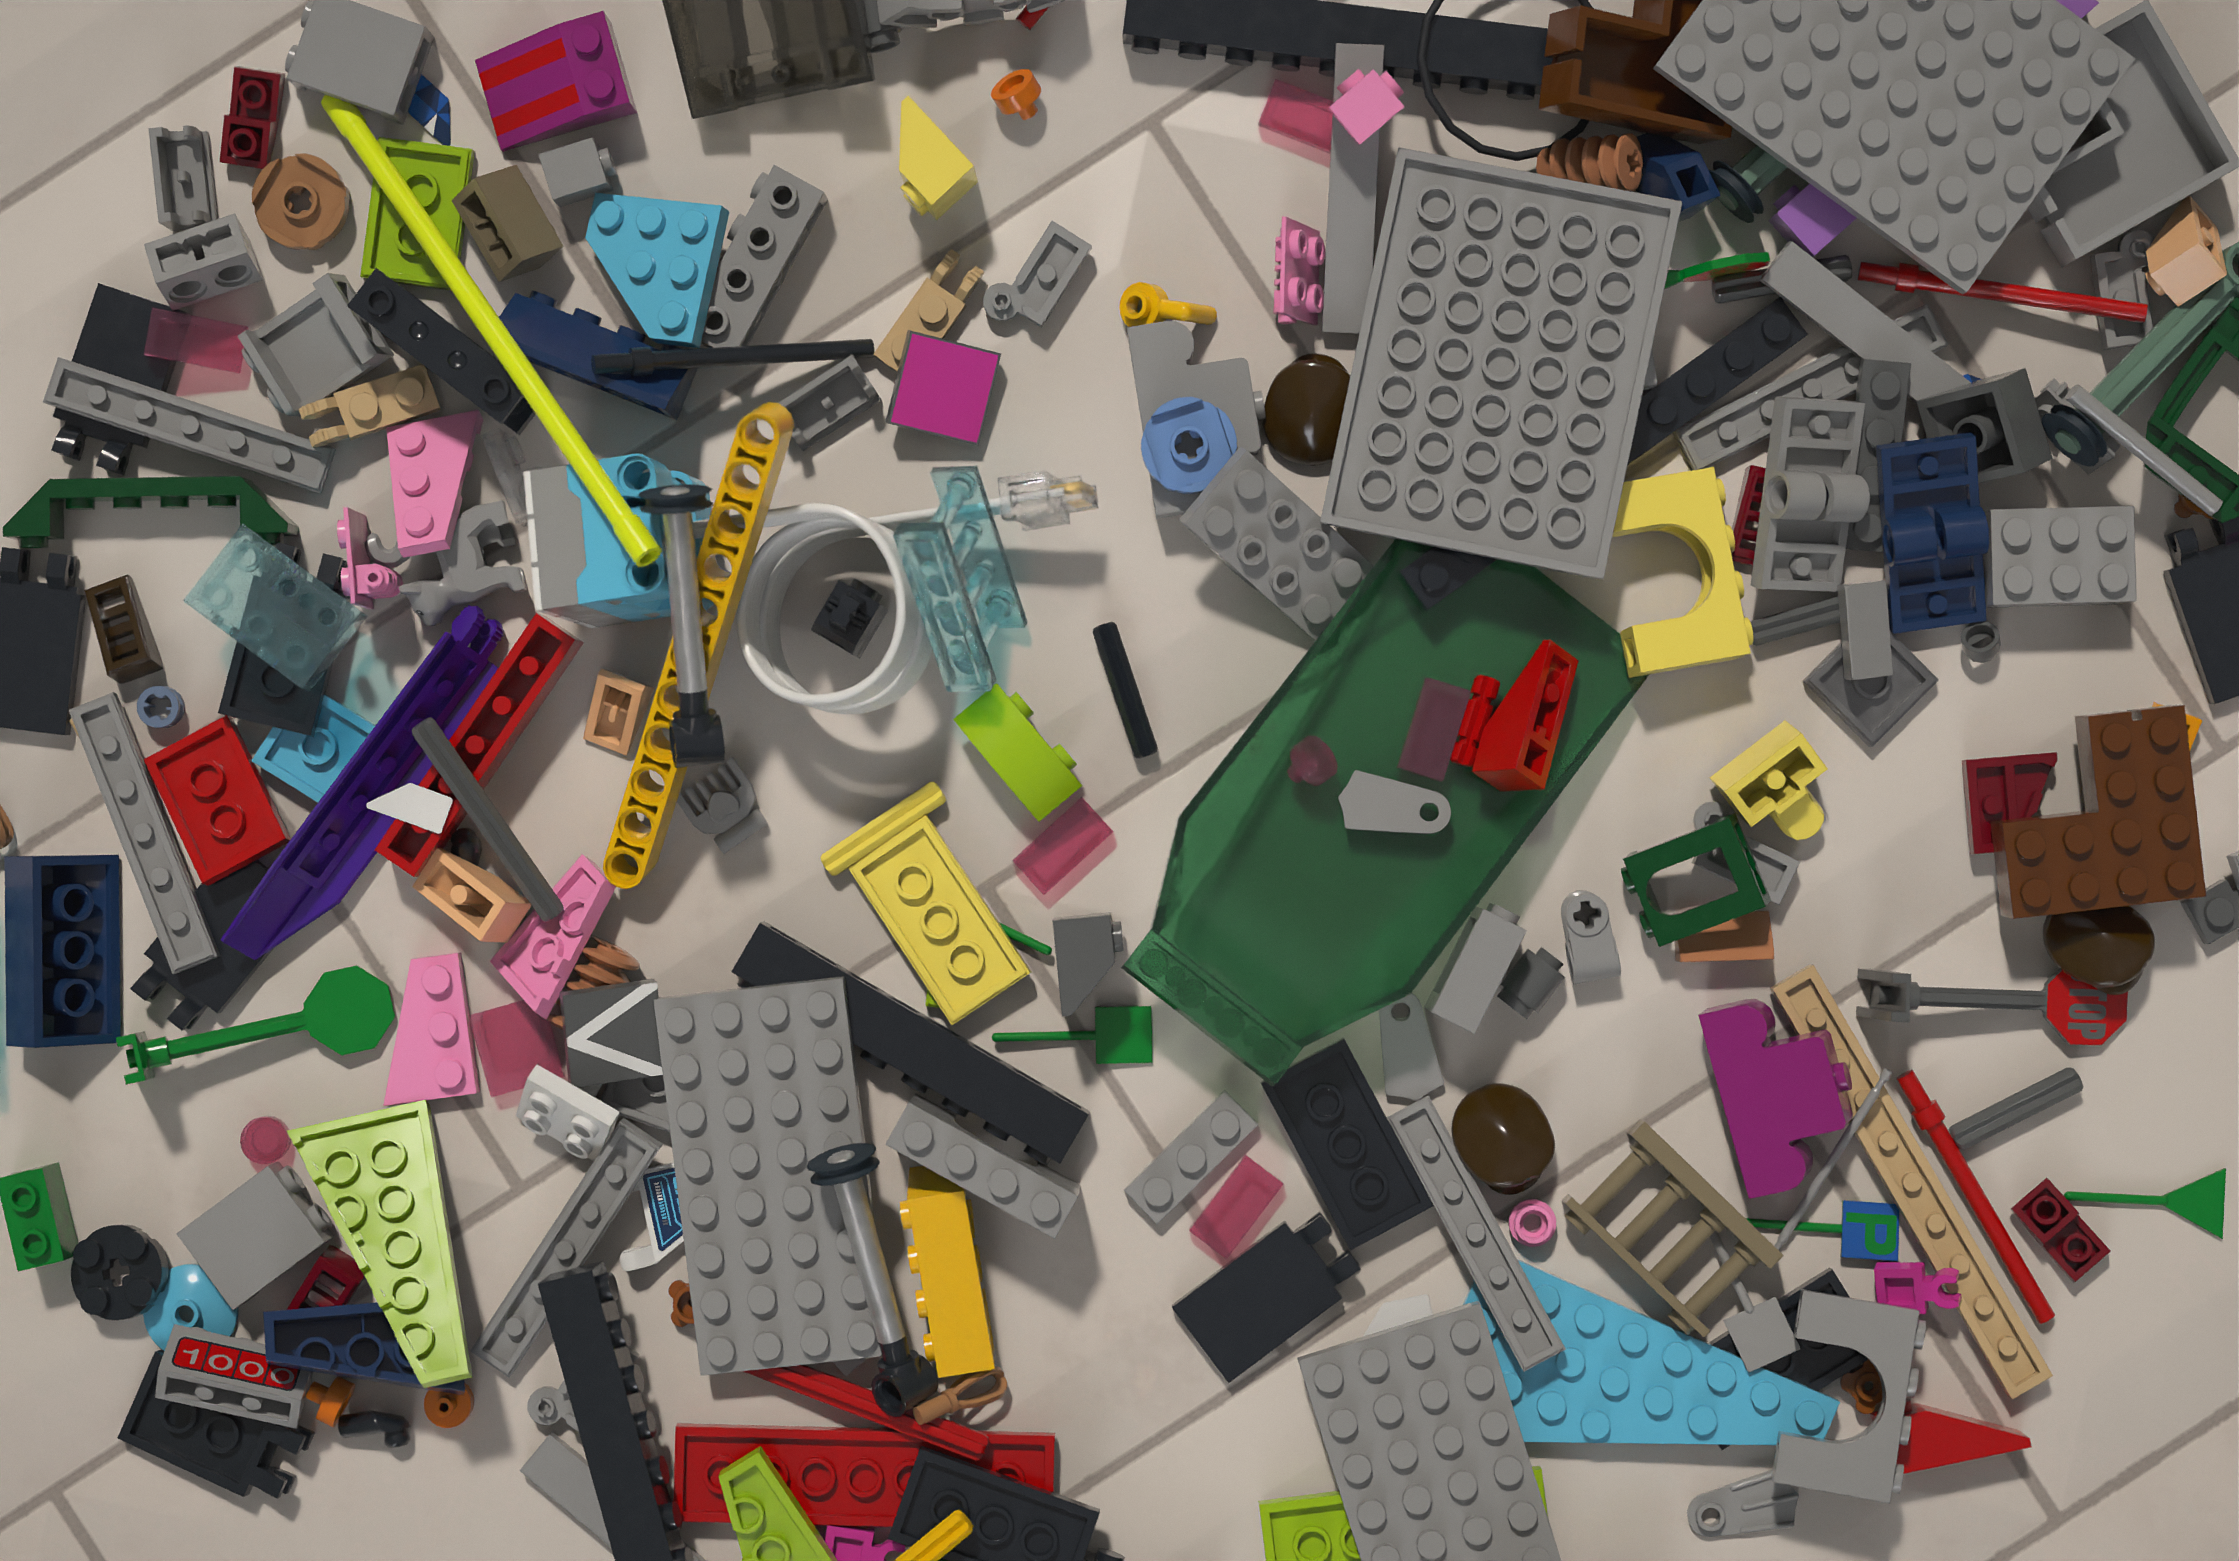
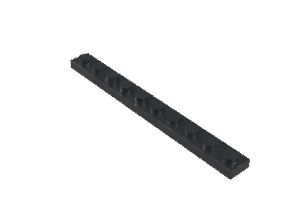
[1398,297,1808,611]

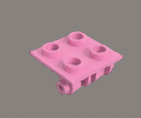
[1273,217,1325,326]
[337,507,403,610]

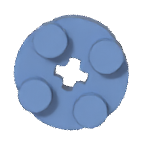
[1141,397,1237,494]

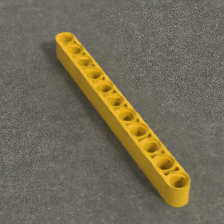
[603,402,794,889]

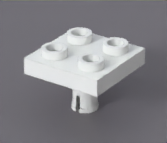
[516,1064,620,1161]

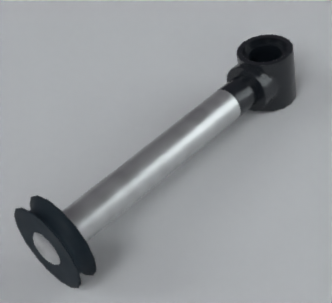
[638,485,725,768]
[806,1143,939,1417]

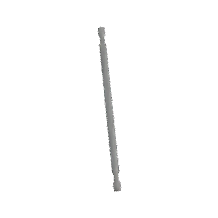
[1774,1068,1893,1250]

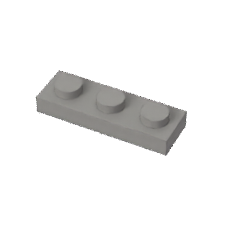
[1124,1090,1258,1224]

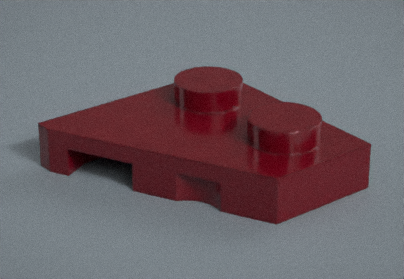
[1962,752,2058,854]

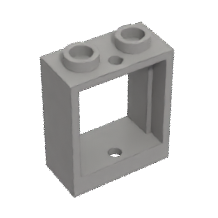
[1424,903,1527,1034]

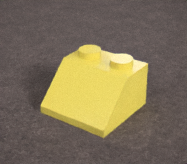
[899,96,978,220]

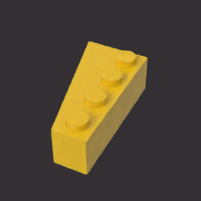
[900,1166,995,1378]

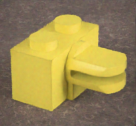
[1710,720,1828,840]

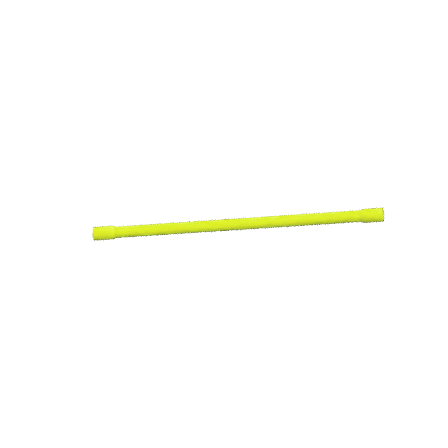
[321,95,662,567]

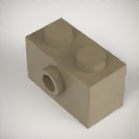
[451,165,564,282]

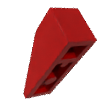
[1472,640,1579,791]
[1870,1398,2032,1474]

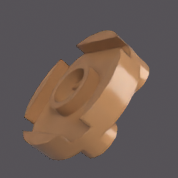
[252,153,350,250]

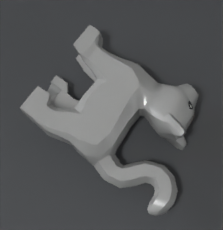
[365,500,527,627]

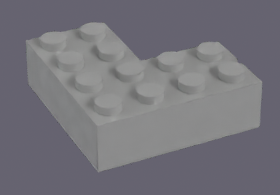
[2028,0,2239,268]

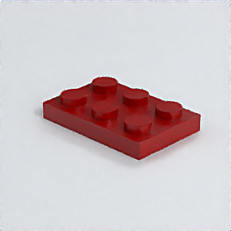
[143,716,291,886]

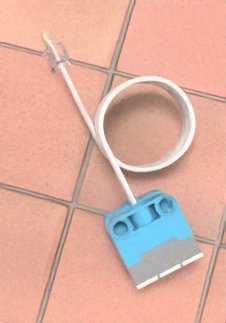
[523,453,1099,714]

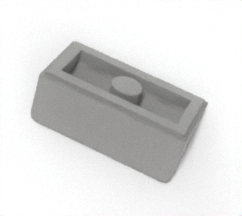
[1837,580,1893,681]

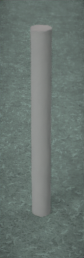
[2065,384,2223,516]

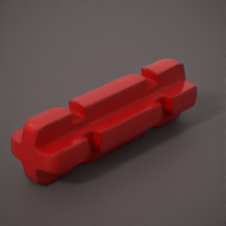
[1450,675,1500,767]

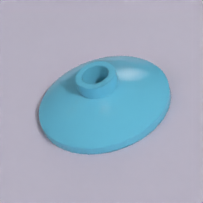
[143,1264,239,1351]

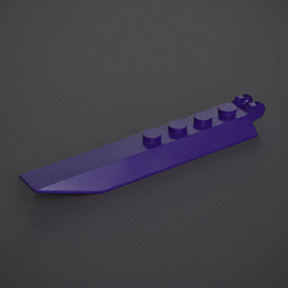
[221,605,504,960]

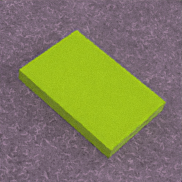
[360,137,475,290]

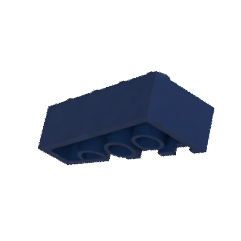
[263,1302,465,1396]

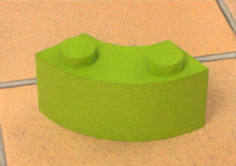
[953,683,1082,822]

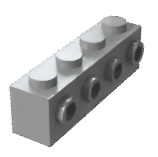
[701,165,828,348]

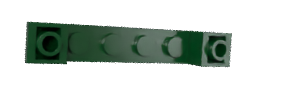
[3,476,299,548]

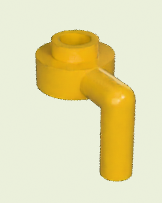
[1119,282,1217,327]

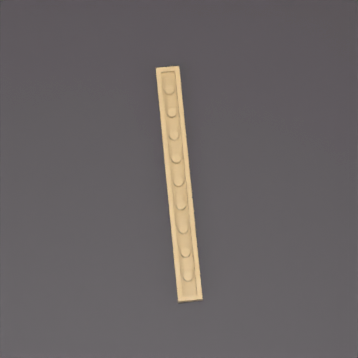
[1770,964,2053,1400]

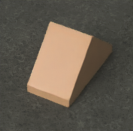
[583,668,655,756]

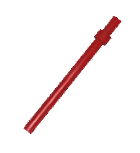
[1858,262,2148,323]
[1896,1070,2055,1324]

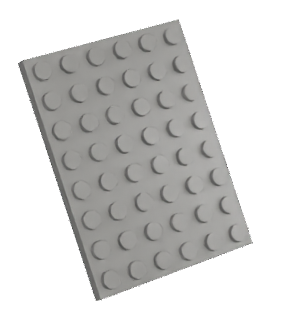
[1653,0,2136,294]
[1320,147,1682,580]

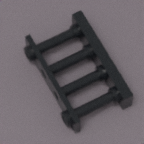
[347,268,536,435]

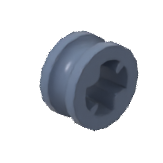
[137,686,185,728]

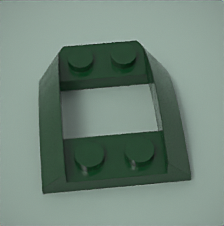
[2143,297,2239,523]

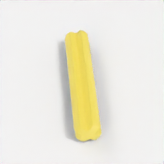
[820,782,946,876]

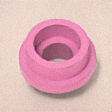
[1508,1199,1556,1247]

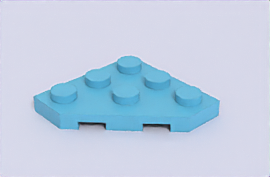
[585,193,729,348]

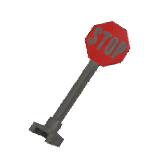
[1856,969,2128,1045]

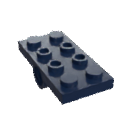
[1876,433,1990,634]

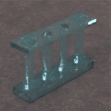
[893,466,1028,692]

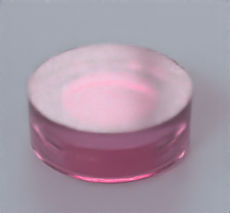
[240,1116,291,1164]

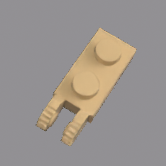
[873,249,984,372]
[298,364,441,448]

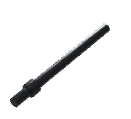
[591,339,874,377]

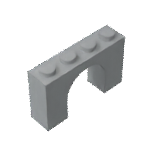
[885,1093,1080,1239]
[1771,1289,1926,1503]

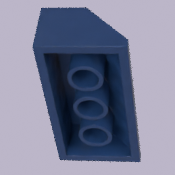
[499,290,698,420]
[4,855,121,1048]

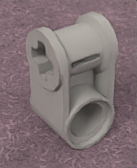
[1561,890,1621,984]

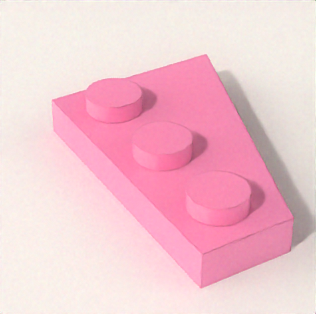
[386,410,483,558]
[490,854,616,1020]
[383,952,480,1106]

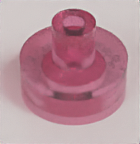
[1287,735,1338,786]

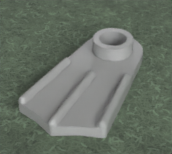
[1338,770,1451,834]
[1379,990,1444,1101]
[1687,1470,1799,1537]

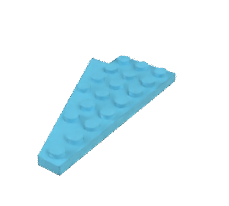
[1463,1259,1840,1445]

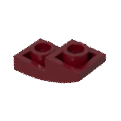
[220,66,286,169]
[2011,1178,2111,1283]

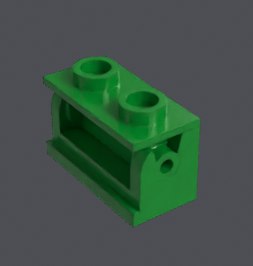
[0,1162,78,1272]

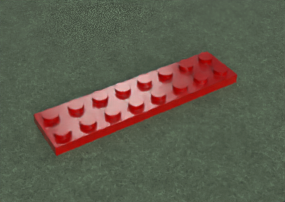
[674,1423,1055,1527]

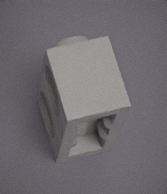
[144,213,263,311]

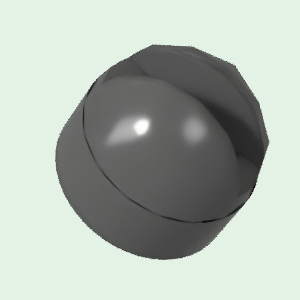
[1961,621,2001,663]

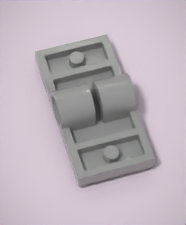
[1751,396,1870,592]
[1179,447,1376,640]

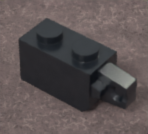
[811,578,888,659]

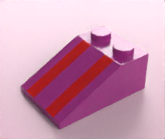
[475,11,637,152]

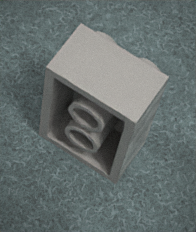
[1983,506,2137,608]

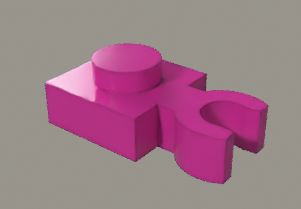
[1874,1262,1962,1314]
[825,1525,906,1561]

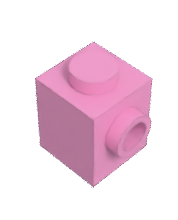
[1328,69,1404,145]

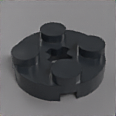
[71,1225,169,1320]

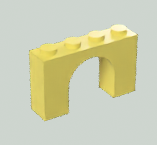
[1612,467,1753,678]

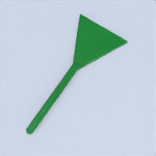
[2064,1168,2226,1239]

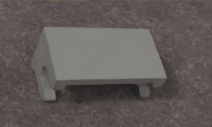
[148,125,218,231]
[778,355,882,451]

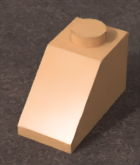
[2145,196,2227,307]
[412,848,532,943]

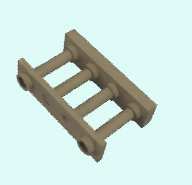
[1562,1119,1784,1338]

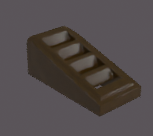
[84,574,163,684]

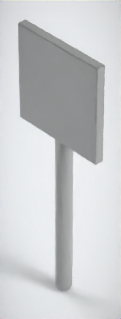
[1701,1217,1801,1373]

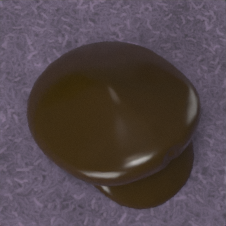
[1263,353,1351,466]
[2043,906,2155,995]
[1451,1083,1555,1195]

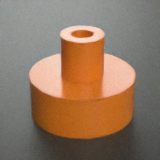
[991,69,1041,120]
[306,1376,356,1427]
[424,1383,474,1428]

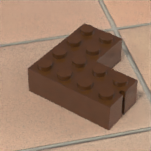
[1538,0,1732,144]
[1990,705,2206,919]

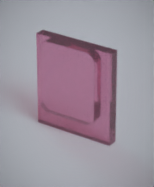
[468,1000,565,1097]

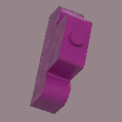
[1698,999,1853,1199]

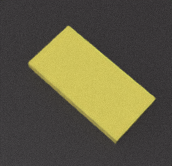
[848,815,1032,1025]

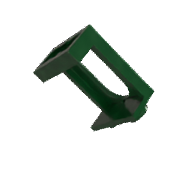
[1621,813,1771,947]

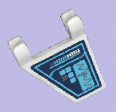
[620,1162,684,1272]

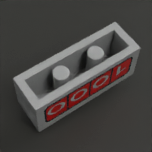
[155,1324,313,1429]

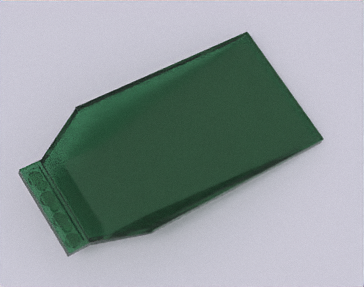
[1121,539,1650,1086]

